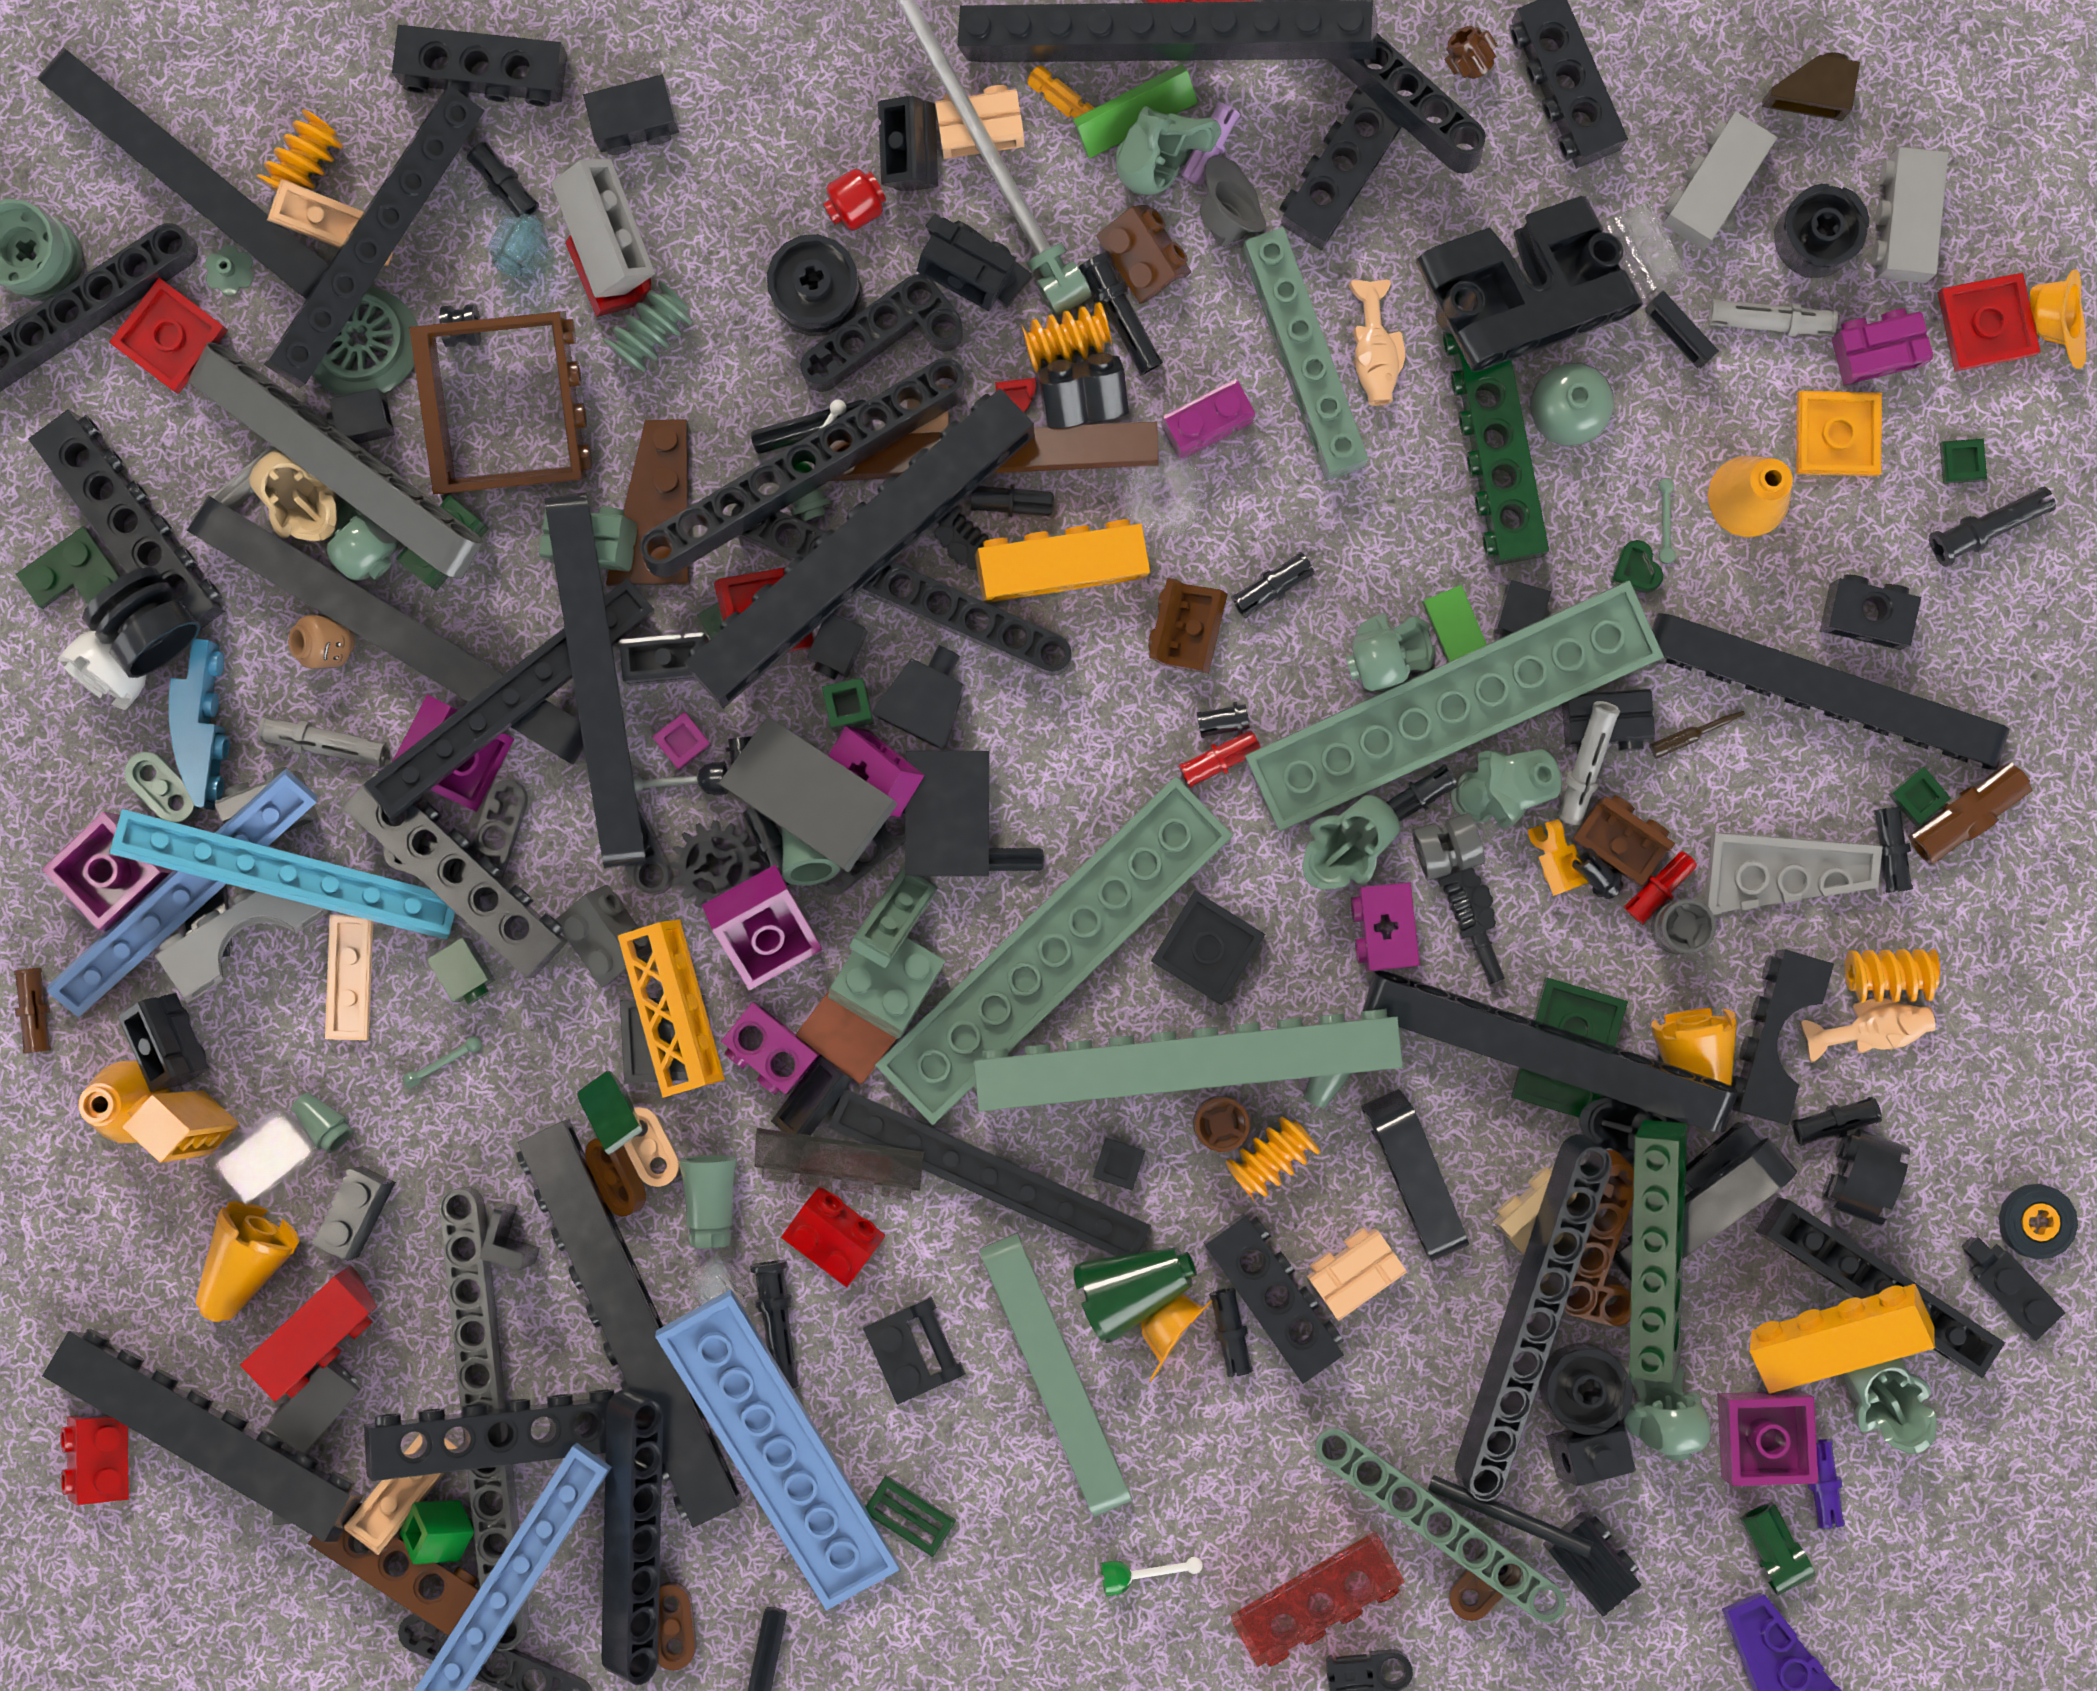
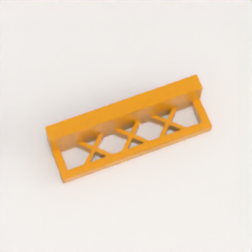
[617,919,725,1098]

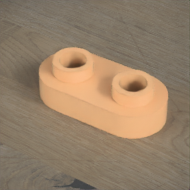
[624,1107,680,1187]

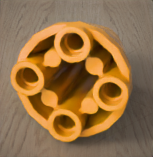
[79,1061,170,1143]

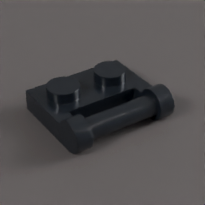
[863,1296,966,1405]

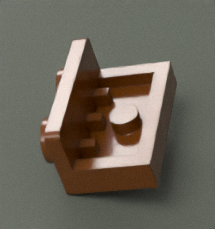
[1096,205,1191,304]
[1148,578,1228,674]
[1571,795,1675,887]

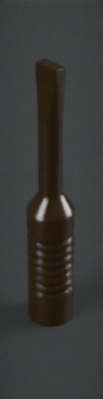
[1649,711,1745,759]

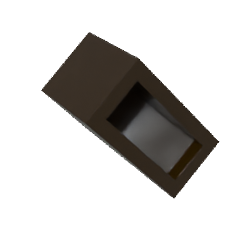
[1762,52,1860,121]

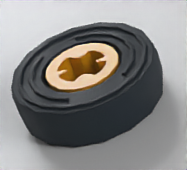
[1998,1184,2078,1260]

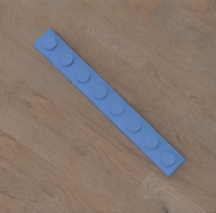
[46,768,317,1018]
[414,1443,612,1691]

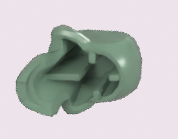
[1116,106,1221,195]
[326,498,400,580]
[1346,613,1435,692]
[1450,749,1562,829]
[1302,795,1401,890]
[1843,1358,1937,1454]
[1624,1365,1711,1461]

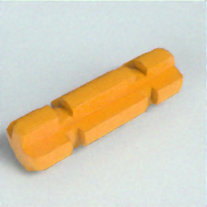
[1027,65,1094,119]

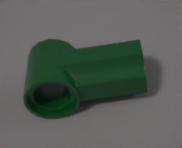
[1740,1502,1816,1595]

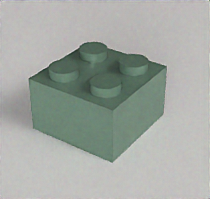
[828,937,945,1040]

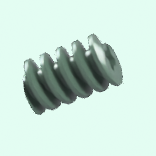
[602,280,693,372]

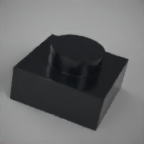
[1092,1137,1145,1191]

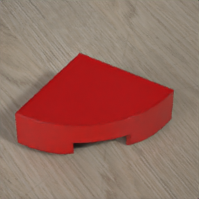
[995,377,1036,413]

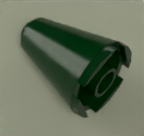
[1073,1247,1197,1343]

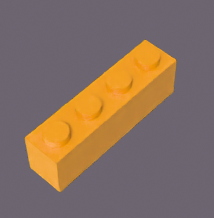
[975,519,1150,603]
[122,1090,240,1163]
[1749,1284,1935,1394]

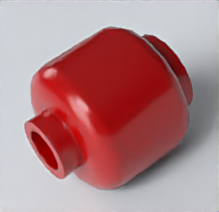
[823,168,886,231]

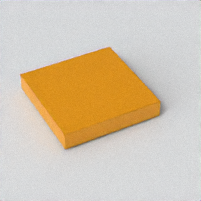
[1796,391,1882,476]

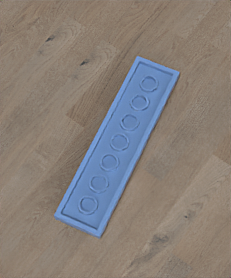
[655,1289,900,1611]

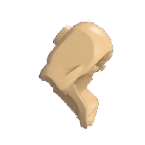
[249,450,338,542]

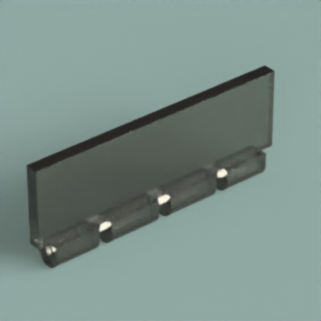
[754,1128,924,1200]

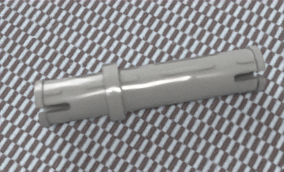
[1708,299,1838,337]
[1557,701,1620,825]
[257,715,387,768]

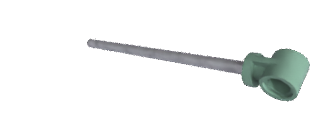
[897,0,1092,317]

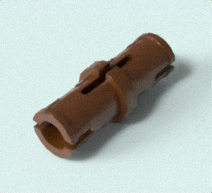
[14,968,51,1054]

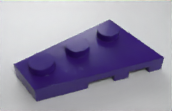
[1722,1593,1842,1691]

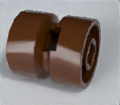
[1193,1096,1250,1152]

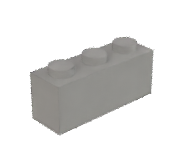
[1662,111,1778,250]
[1871,147,1949,284]
[551,158,655,298]

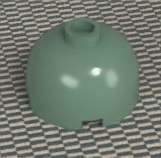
[1530,363,1614,446]

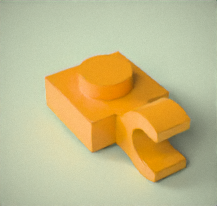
[1528,819,1589,896]

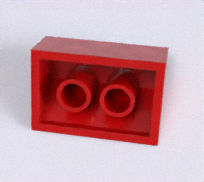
[240,1265,377,1402]

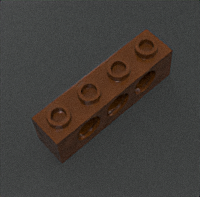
[308,1503,479,1636]

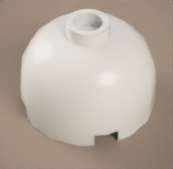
[58,631,146,710]

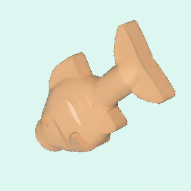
[1349,280,1405,406]
[1801,998,1936,1063]

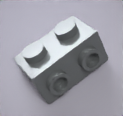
[556,885,653,988]

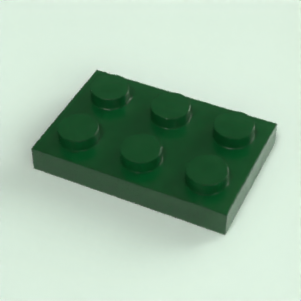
[1511,977,1628,1118]

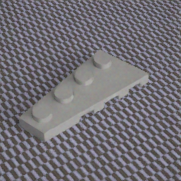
[1705,832,1883,915]

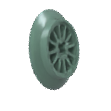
[312,287,419,396]

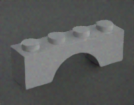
[155,889,331,1003]

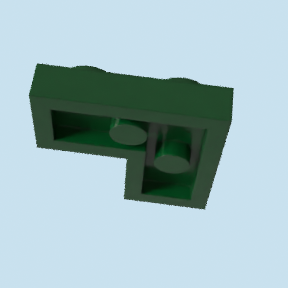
[16,526,121,609]

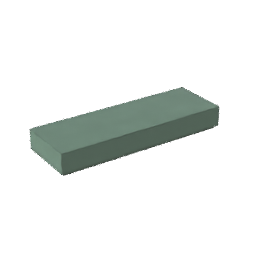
[849,867,938,968]

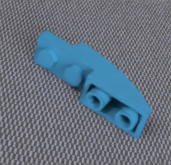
[168,639,230,810]

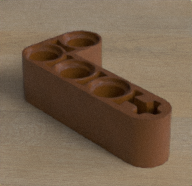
[1564,1150,1634,1326]

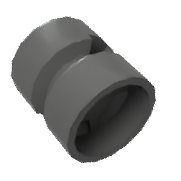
[1412,813,1485,881]
[1650,899,1717,955]

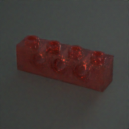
[1230,1531,1405,1667]

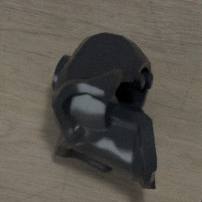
[1579,1097,1687,1164]

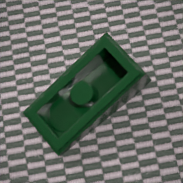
[577,1071,643,1155]

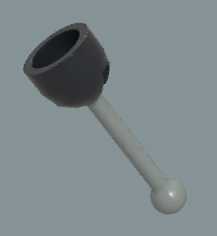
[633,761,728,795]

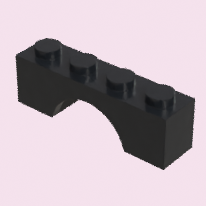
[1731,949,1834,1125]

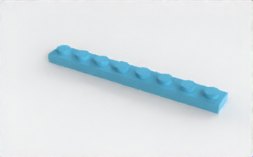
[109,809,455,940]

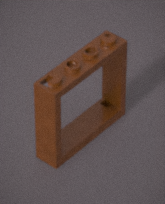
[409,311,592,495]

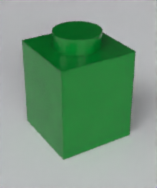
[400,1500,474,1564]

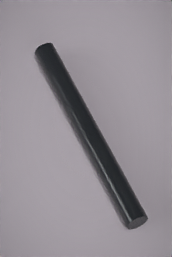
[1428,1475,1594,1558]

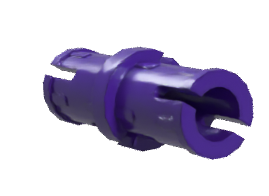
[1808,1439,1845,1529]

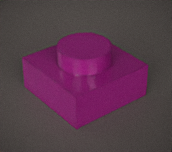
[652,711,712,771]

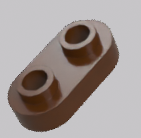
[585,1137,646,1217]
[1449,1545,1520,1621]
[658,1582,697,1671]

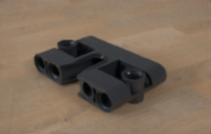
[1415,196,1643,372]

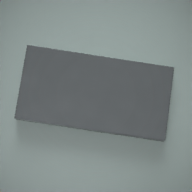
[719,716,897,872]

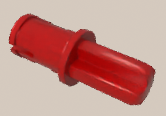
[1178,731,1261,788]
[1623,851,1697,925]

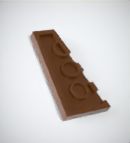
[606,419,690,586]

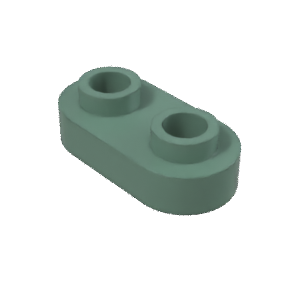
[124,752,199,824]

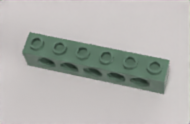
[1242,227,1369,481]

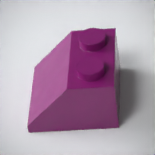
[392,694,514,812]

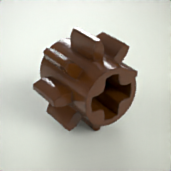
[1444,26,1498,79]

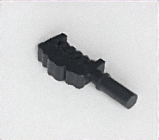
[934,506,989,573]
[1437,868,1505,984]

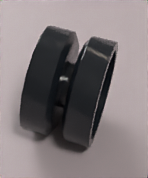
[767,234,861,336]

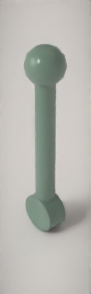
[1658,478,1676,564]
[402,1036,482,1088]

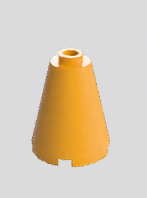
[1707,455,1793,538]
[1651,1008,1737,1086]
[195,1201,300,1322]

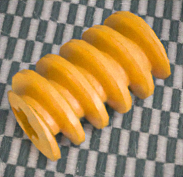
[256,109,344,192]
[1021,302,1112,373]
[1845,949,1940,1003]
[1226,1116,1321,1204]

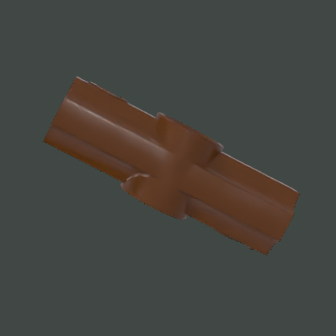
[1908,762,2033,865]

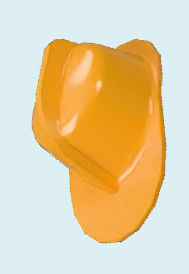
[2030,269,2086,369]
[1141,1293,1212,1383]

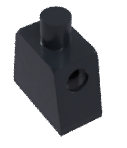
[872,645,965,751]
[1546,1418,1636,1486]

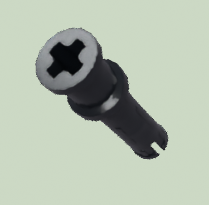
[1078,251,1163,376]
[1929,486,2056,567]
[750,1260,799,1389]

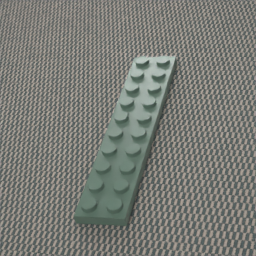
[1245,581,1664,832]
[875,776,1233,1126]

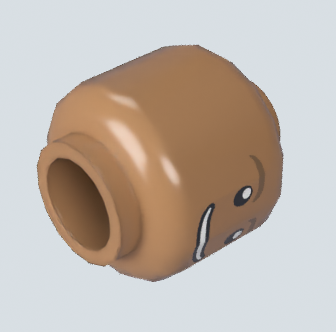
[288,615,355,669]

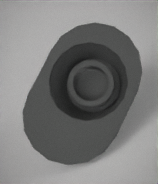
[1200,155,1266,247]

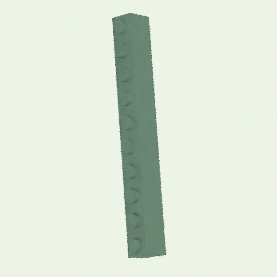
[974,1009,1403,1111]

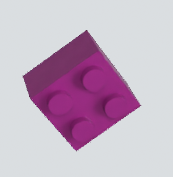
[41,811,172,931]
[702,865,823,991]
[1717,1390,1818,1486]

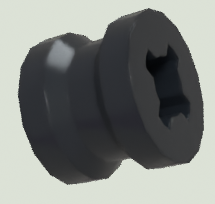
[439,304,481,347]

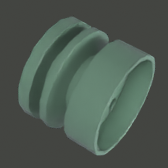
[0,199,83,301]

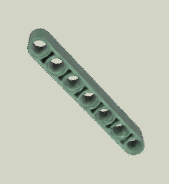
[979,1232,1133,1517]
[1315,1427,1566,1623]

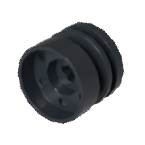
[82,566,201,678]

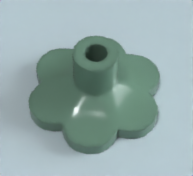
[205,245,253,296]

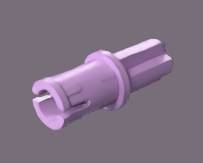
[1182,102,1240,185]

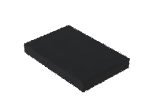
[905,751,990,877]

